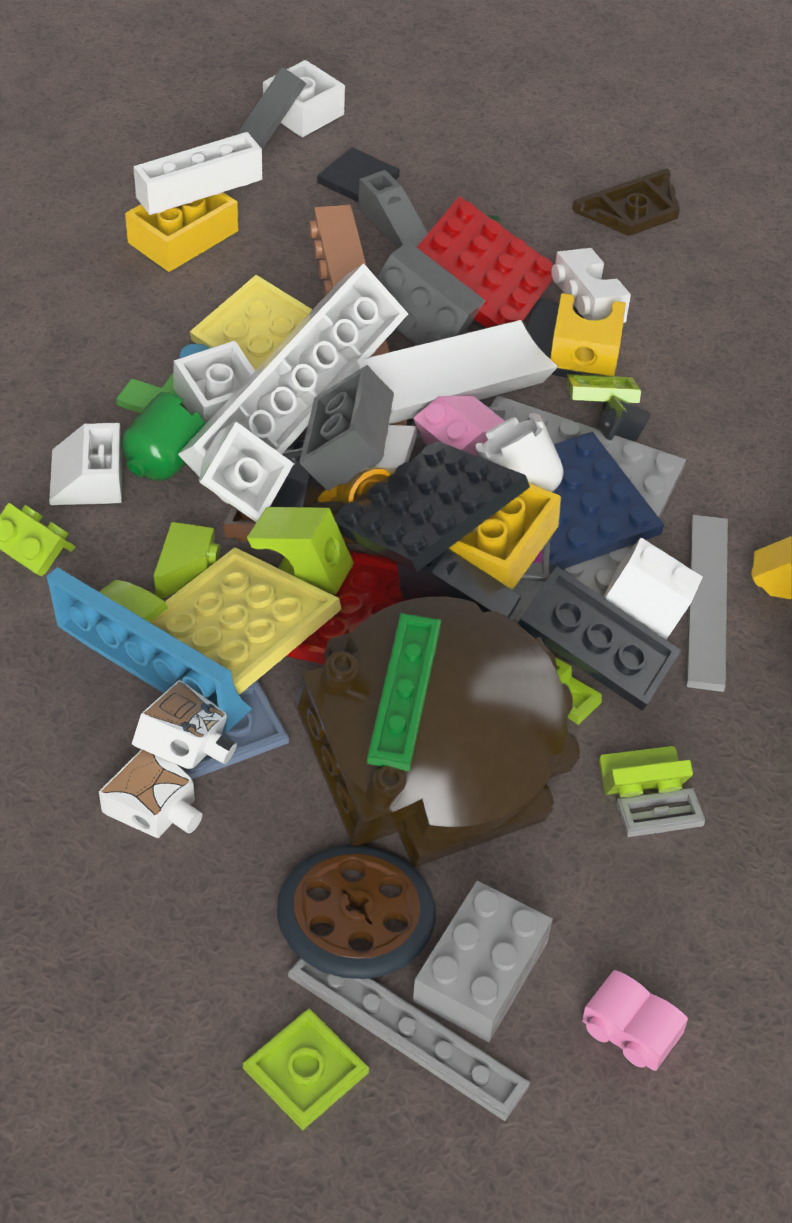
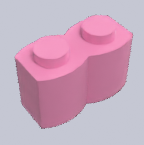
[582,970,688,1071]

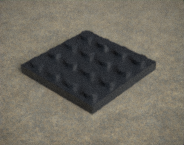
[333,441,530,572]

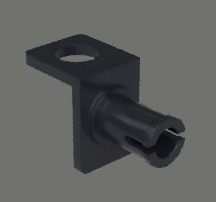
[596,396,651,441]

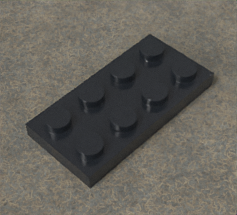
[518,566,681,711]

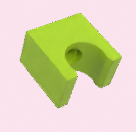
[247,507,354,595]

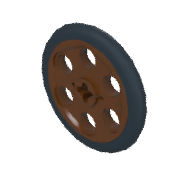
[277,845,436,979]

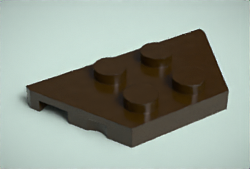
[572,168,680,236]

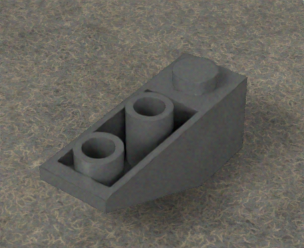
[358,170,428,248]

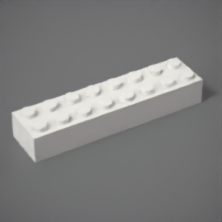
[178,264,408,504]

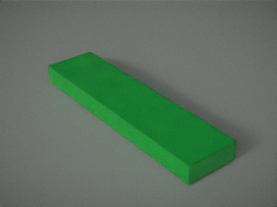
[367,613,441,771]

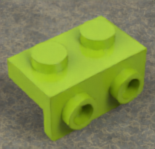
[0,503,76,576]
[599,746,693,798]

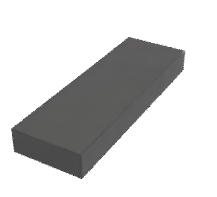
[237,67,306,150]

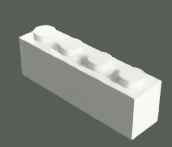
[134,132,262,215]

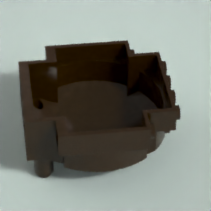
[294,597,580,868]

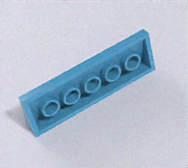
[47,567,253,732]

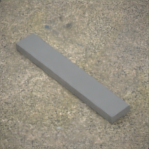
[686,515,728,692]
[288,957,530,1121]

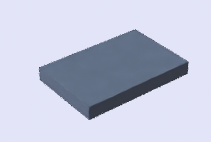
[178,680,289,779]

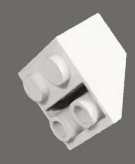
[49,423,123,505]

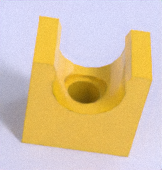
[550,293,626,377]

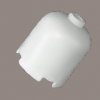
[476,413,564,492]

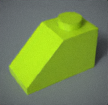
[154,522,221,599]

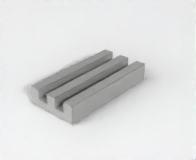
[616,788,705,837]

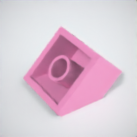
[413,396,505,457]

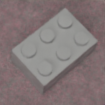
[413,881,553,1042]

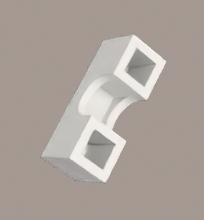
[552,248,631,323]

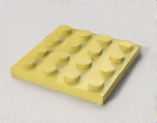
[150,547,342,695]

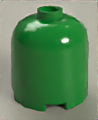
[121,392,206,481]

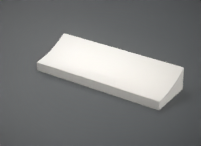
[352,320,558,424]

